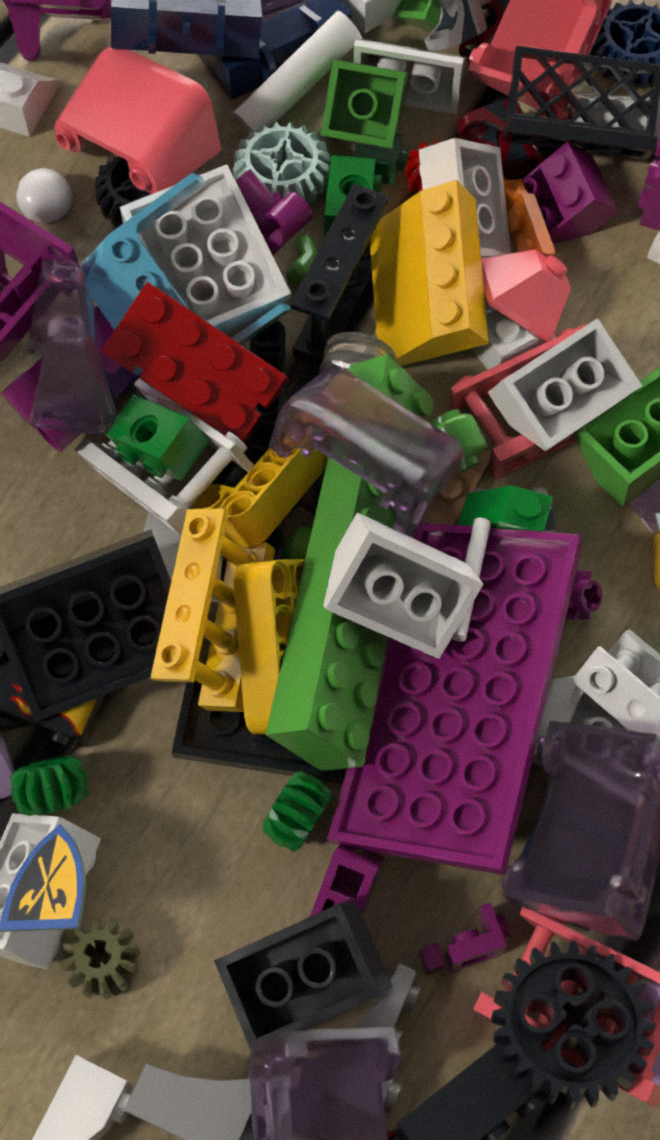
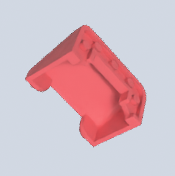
[468,0,612,114]
[54,46,221,194]

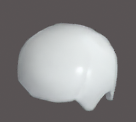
[16,168,73,224]

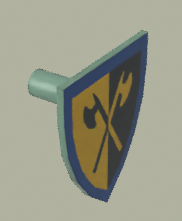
[0,824,86,932]

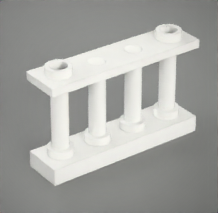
[74,379,255,537]
[571,629,660,757]

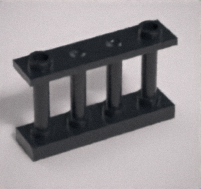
[291,183,390,369]

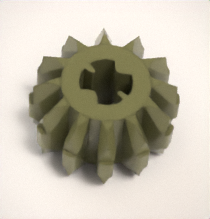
[60,917,141,999]

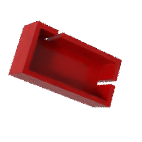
[101,281,289,444]

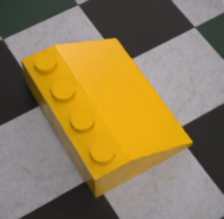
[370,180,489,366]

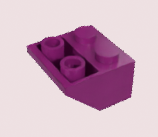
[522,141,619,244]

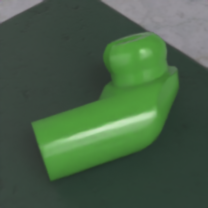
[286,235,317,286]

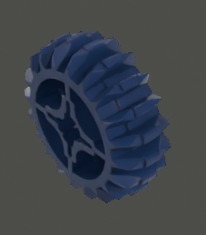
[590,0,660,89]

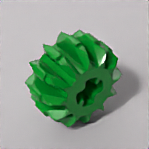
[10,756,89,816]
[263,771,331,852]

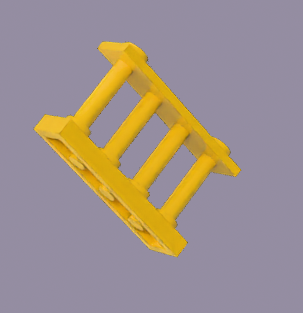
[151,508,275,712]

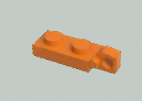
[503,178,556,257]

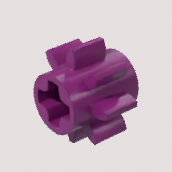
[565,570,602,621]

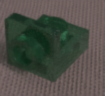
[353,133,409,185]

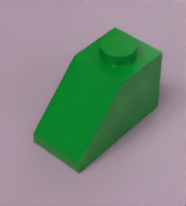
[458,485,553,532]

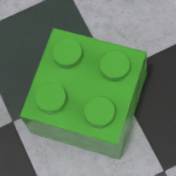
[321,59,410,148]

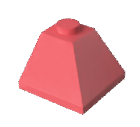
[481,249,571,342]

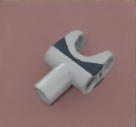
[424,0,492,51]

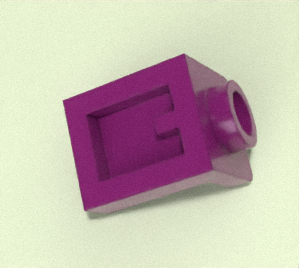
[445,902,510,973]

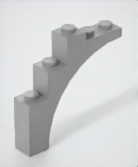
[124,963,421,1140]

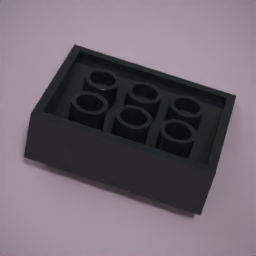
[0,529,201,722]

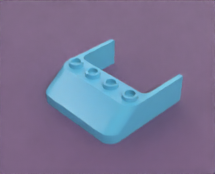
[80,173,292,345]

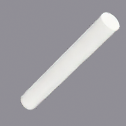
[451,518,491,641]

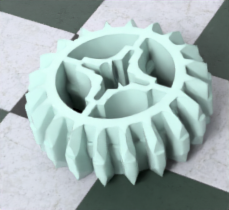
[233,121,331,205]

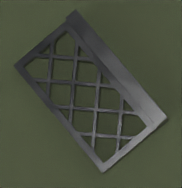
[502,46,660,160]

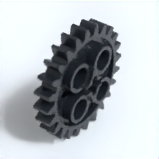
[491,941,656,1109]

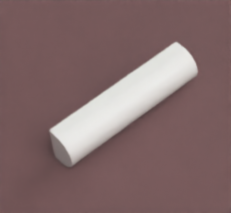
[232,11,362,133]

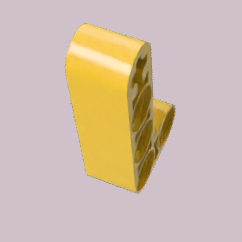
[191,407,335,548]
[233,559,305,735]

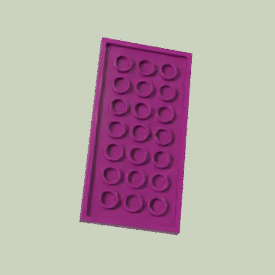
[327,522,583,875]

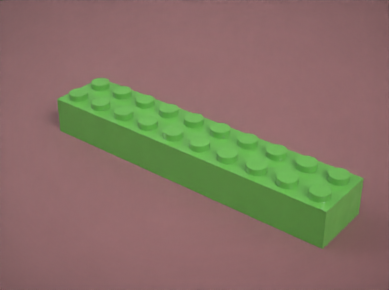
[265,354,434,771]

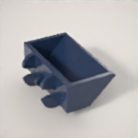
[111,0,262,59]
[198,0,352,100]

